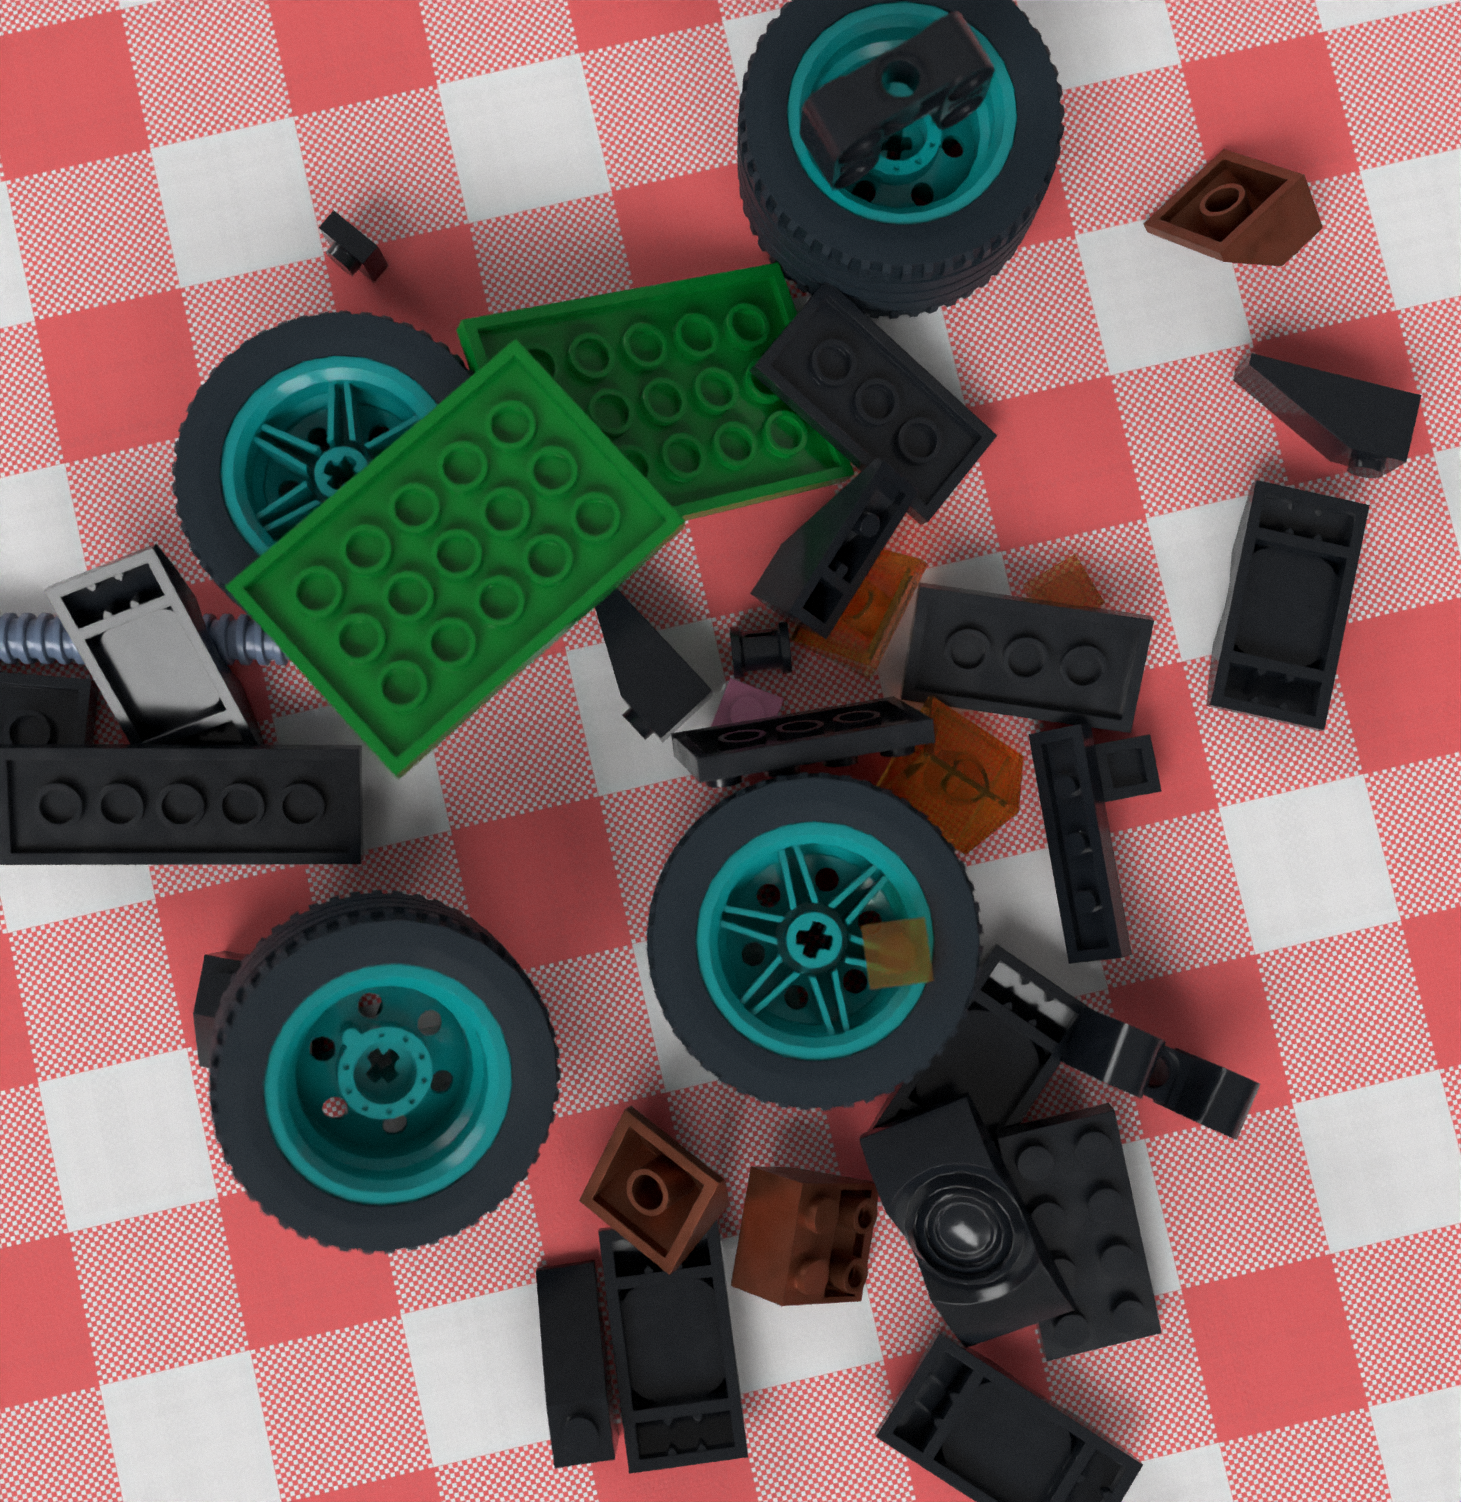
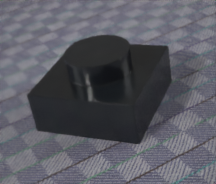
[319,210,389,282]
[1095,734,1162,802]

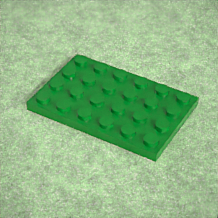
[456,262,854,521]
[225,338,685,779]

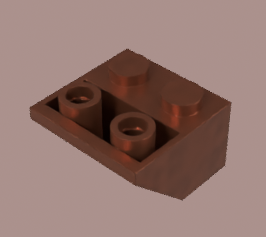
[731,1166,879,1306]

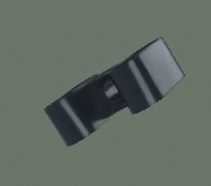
[799,12,995,190]
[1059,1006,1260,1140]

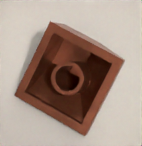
[1144,149,1323,266]

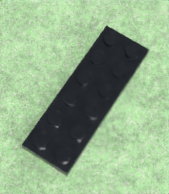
[0,744,364,865]

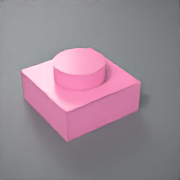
[711,678,784,727]

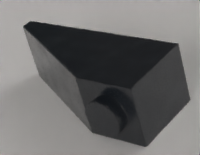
[1233,353,1422,478]
[750,458,919,639]
[595,588,713,743]
[536,1260,619,1469]

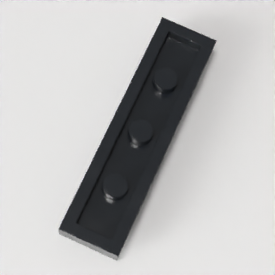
[1028,723,1132,964]

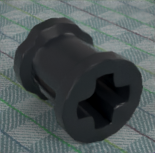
[730,622,792,678]

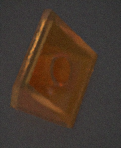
[790,549,928,679]
[876,696,1024,855]

